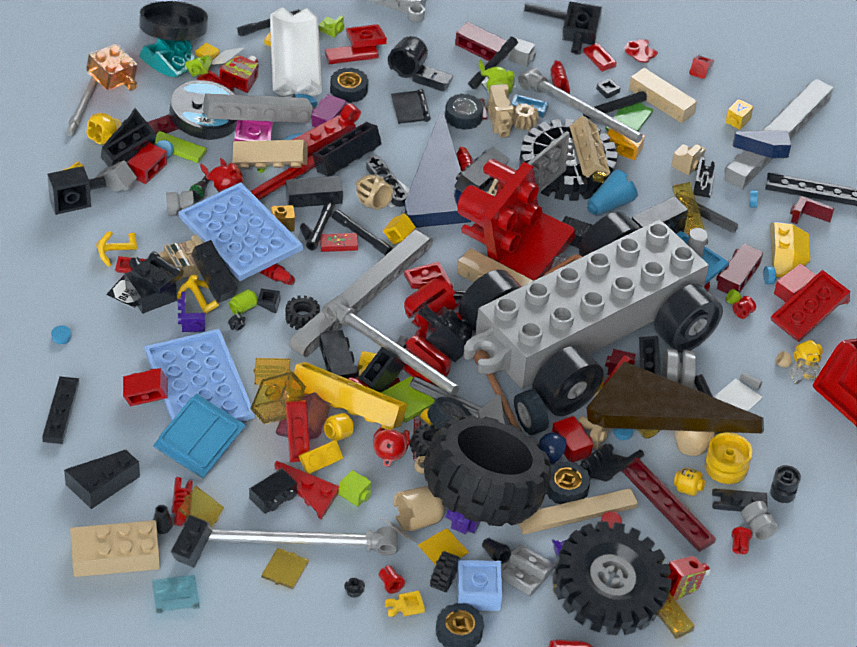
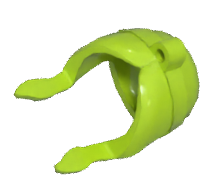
[479,59,515,95]

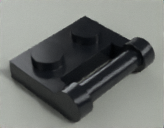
[132,251,184,294]

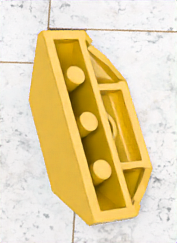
[770,222,810,278]

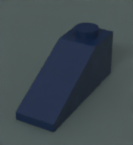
[733,131,791,158]

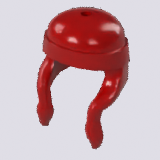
[200,158,243,192]
[373,426,410,467]

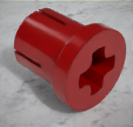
[731,527,752,554]
[378,565,405,594]

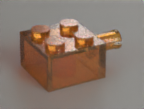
[86,43,138,91]

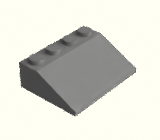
[528,131,569,193]

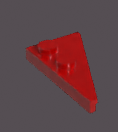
[274,460,339,519]

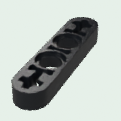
[366,155,408,207]

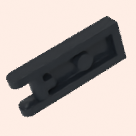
[712,488,768,512]

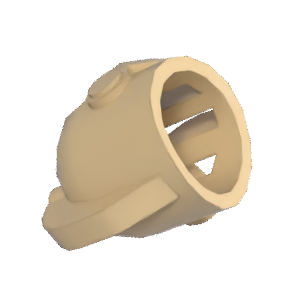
[355,174,393,210]
[674,431,715,456]

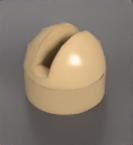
[775,351,792,368]
[414,456,425,474]

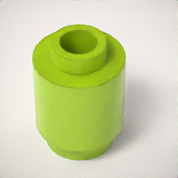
[228,289,258,314]

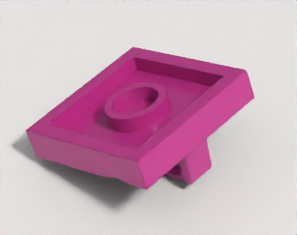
[234,120,273,141]

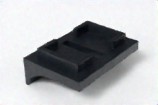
[412,65,453,92]

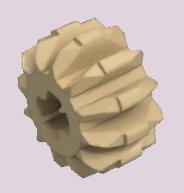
[511,103,539,131]

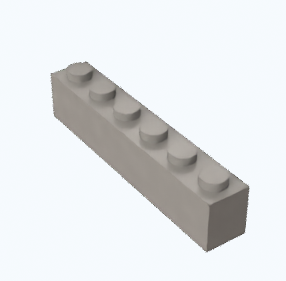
[203,93,313,123]

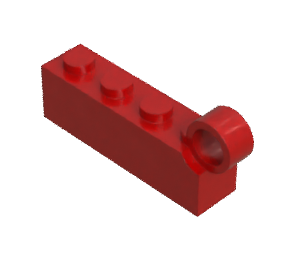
[292,103,361,158]

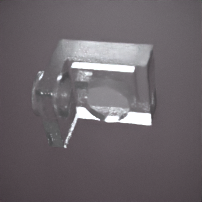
[789,358,821,384]

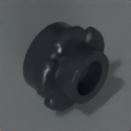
[228,313,246,331]
[344,578,365,598]

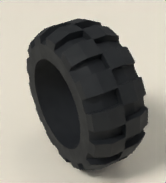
[424,415,551,527]

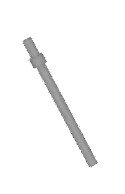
[66,64,103,136]

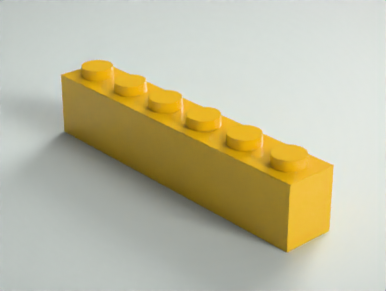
[290,362,408,429]

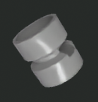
[166,191,194,216]
[742,501,778,540]

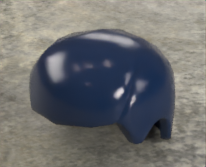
[539,432,566,464]

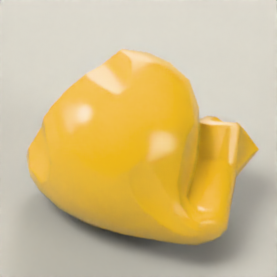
[86,113,121,145]

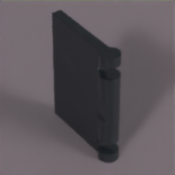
[391,89,431,124]

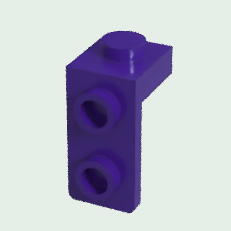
[177,292,205,332]

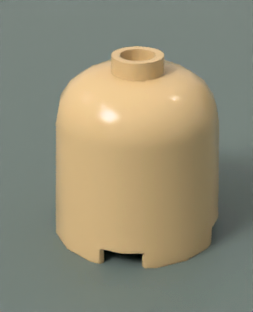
[393,486,445,532]

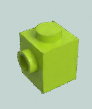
[339,470,372,507]

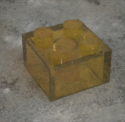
[250,371,306,424]

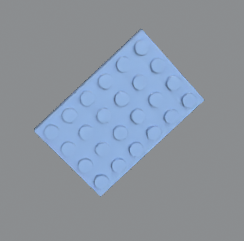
[178,182,303,281]
[144,329,255,422]

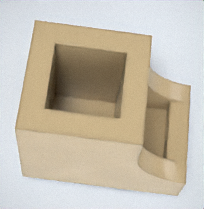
[671,144,705,175]

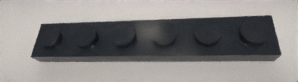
[765,172,857,206]

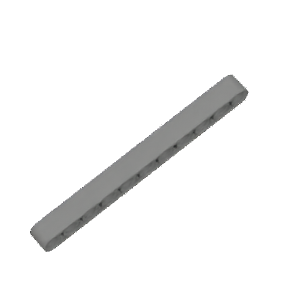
[289,229,433,357]

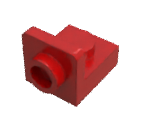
[689,55,714,79]

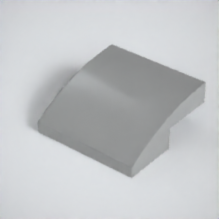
[501,544,554,596]

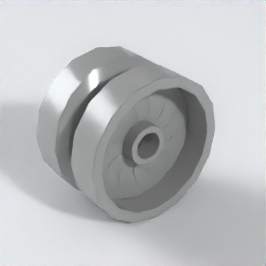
[662,349,696,389]

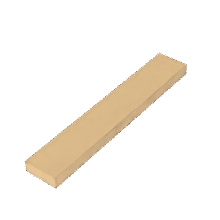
[518,488,638,535]

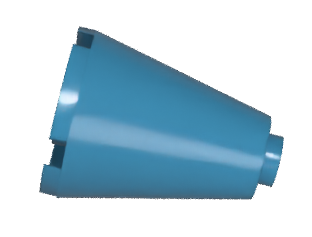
[587,169,638,216]

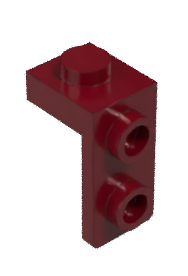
[790,196,834,224]

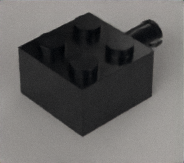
[562,1,602,55]
[47,166,106,215]
[125,257,177,314]
[418,304,472,362]

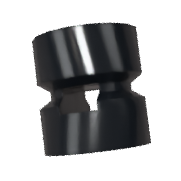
[770,465,801,503]

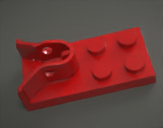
[771,269,851,342]

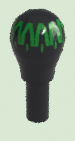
[189,176,210,200]

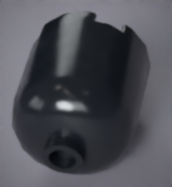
[388,36,428,78]

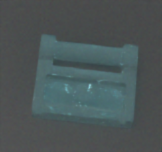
[152,575,200,614]

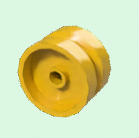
[704,432,753,485]

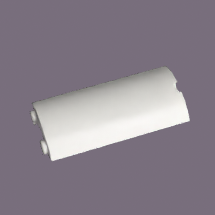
[270,7,322,97]

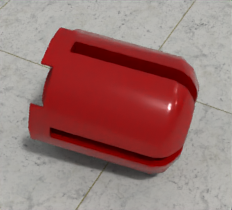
[404,276,459,328]
[402,334,451,386]

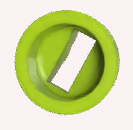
[725,289,741,305]

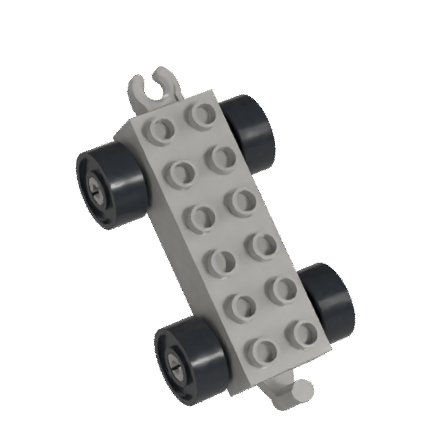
[459,212,723,416]

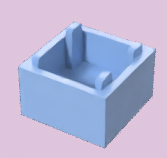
[457,560,502,611]

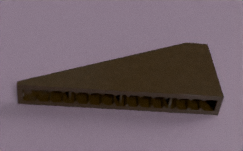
[586,362,764,434]

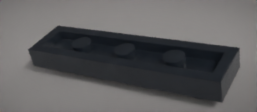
[42,376,80,444]

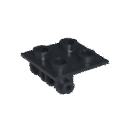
[580,443,634,482]

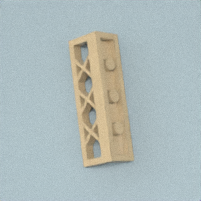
[570,115,610,177]

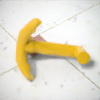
[96,231,138,267]
[177,274,220,315]

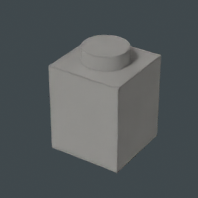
[508,38,536,67]

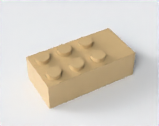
[70,520,160,577]

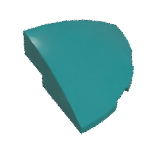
[139,38,194,78]

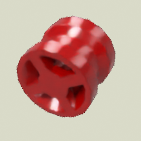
[732,295,757,319]

